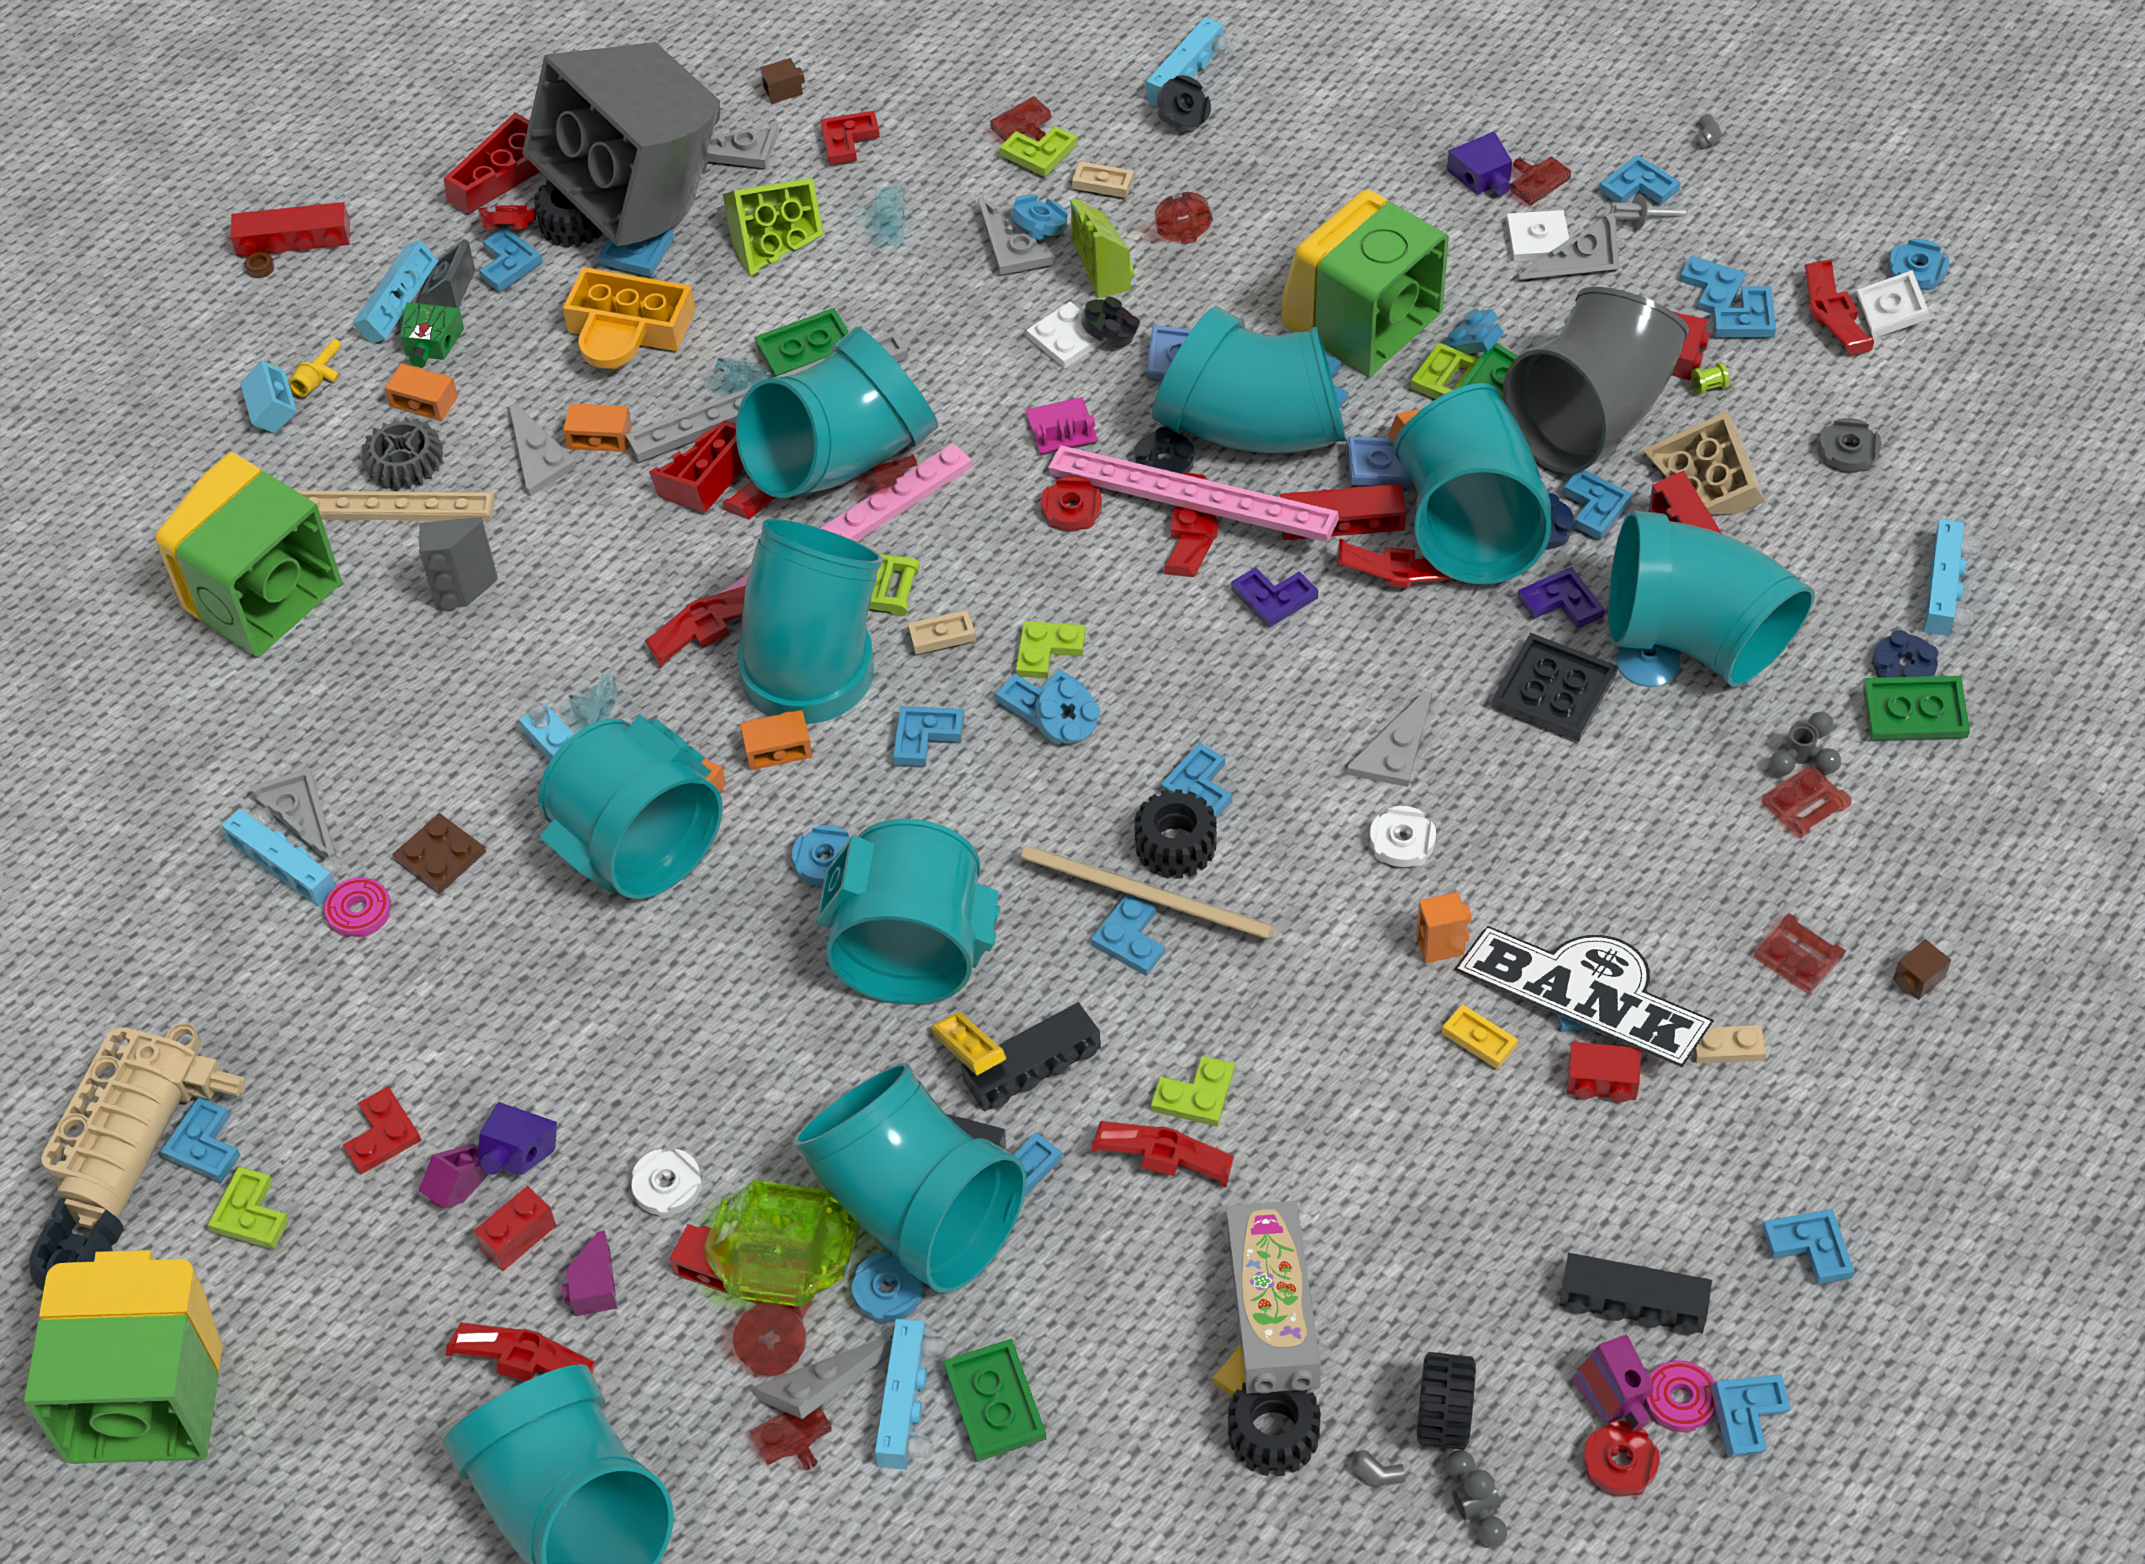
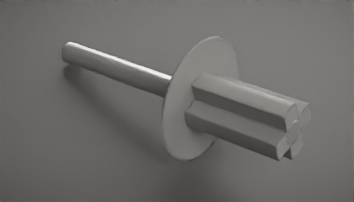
[1609,194,1686,230]

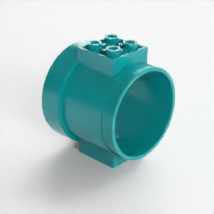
[538,714,723,899]
[816,819,1000,1005]

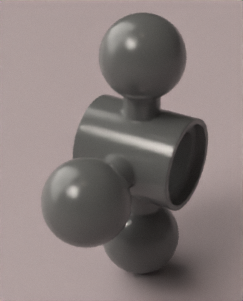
[1769,712,1841,776]
[1445,1450,1507,1547]

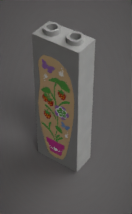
[1226,1200,1320,1394]

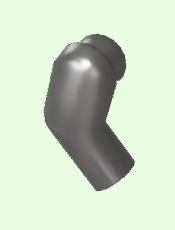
[1696,114,1721,148]
[1352,1450,1405,1487]

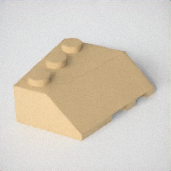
[1643,411,1766,514]

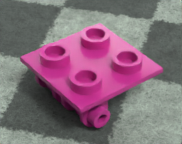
[1025,397,1098,454]

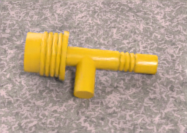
[288,339,341,397]

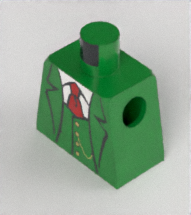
[400,302,464,368]

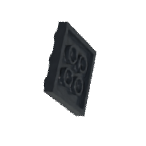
[1491,632,1618,742]

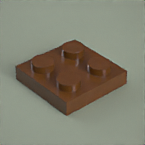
[392,813,486,894]

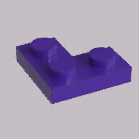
[1231,567,1319,628]
[1518,567,1605,629]

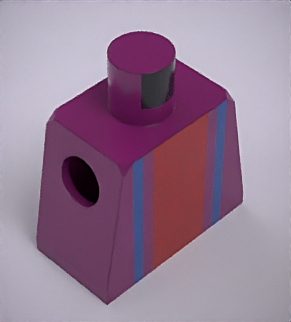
[1571,1334,1653,1431]

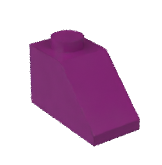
[419,1143,489,1208]
[562,1231,618,1316]

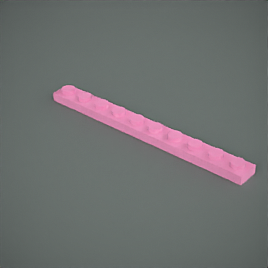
[718,443,973,622]
[1048,445,1339,542]

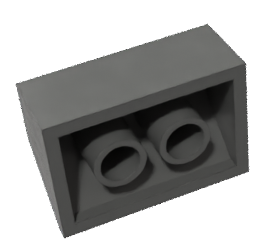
[419,517,498,610]

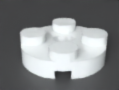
[1370,806,1436,867]
[631,1149,702,1218]

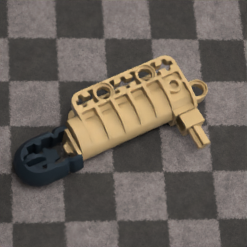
[29,1023,246,1292]

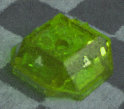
[704,1180,860,1307]

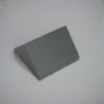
[415,239,476,308]

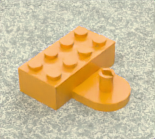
[563,267,696,370]

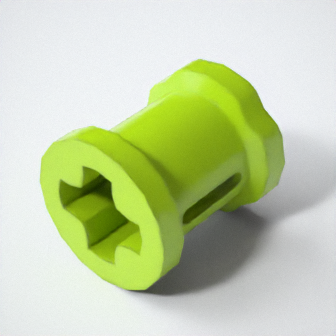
[1691,362,1730,395]

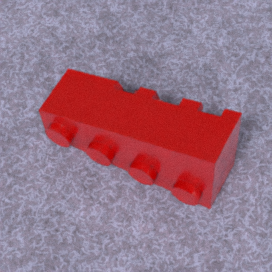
[444,112,540,214]

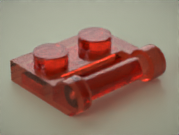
[1762,764,1852,838]
[1754,913,1846,995]

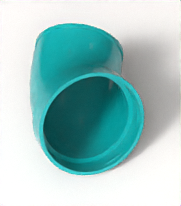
[1151,306,1347,454]
[736,327,939,498]
[1393,383,1551,584]
[1608,510,1815,687]
[737,519,883,724]
[793,1063,1027,1293]
[443,1364,674,1564]

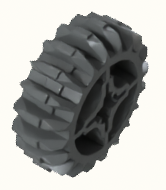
[362,417,443,491]

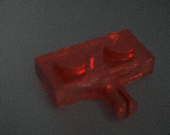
[990,96,1051,142]
[1510,156,1571,206]
[861,454,917,489]
[749,1406,832,1470]

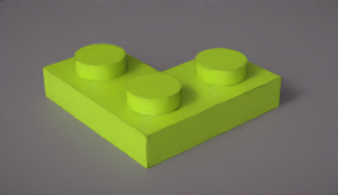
[999,126,1078,177]
[1016,621,1086,679]
[1151,1056,1235,1127]
[208,1167,289,1250]

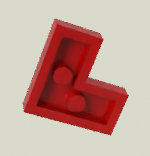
[820,110,880,165]
[343,1086,422,1175]

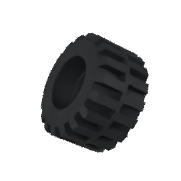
[534,180,602,247]
[1134,789,1217,879]
[1417,1352,1476,1450]
[1228,1382,1321,1476]

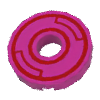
[324,877,391,937]
[1644,1360,1716,1433]

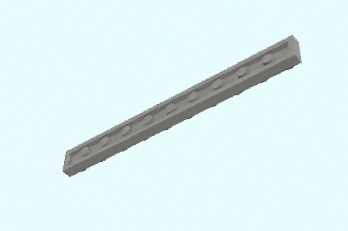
[626,331,908,462]

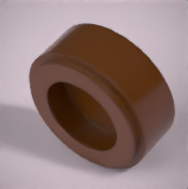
[244,252,275,278]

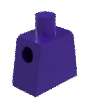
[1447,131,1512,196]
[478,1102,557,1175]

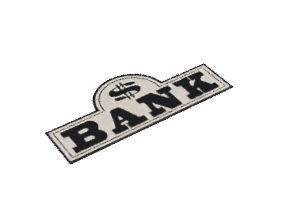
[1454,926,1715,1068]

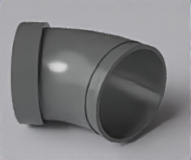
[1503,287,1689,473]

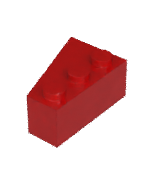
[649,420,744,513]
[1648,470,1722,534]

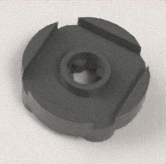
[1818,418,1882,472]

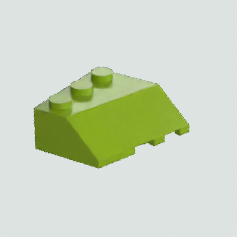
[723,178,823,276]
[1070,198,1134,298]

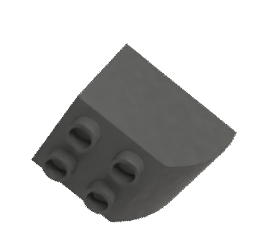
[522,42,720,246]

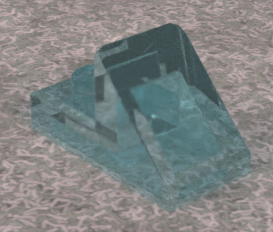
[875,187,906,245]
[715,357,772,394]
[569,674,618,728]

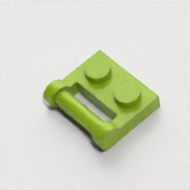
[1410,342,1479,399]
[869,554,920,616]

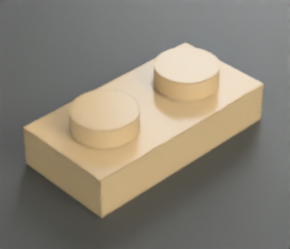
[1072,161,1134,198]
[907,610,976,655]
[1694,1025,1766,1064]

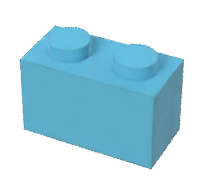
[240,360,297,433]

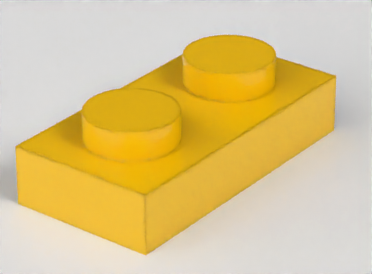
[1442,1004,1518,1070]

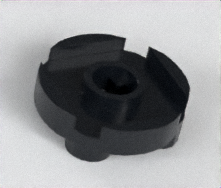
[1157,75,1211,132]
[1081,296,1140,346]
[1134,427,1194,474]

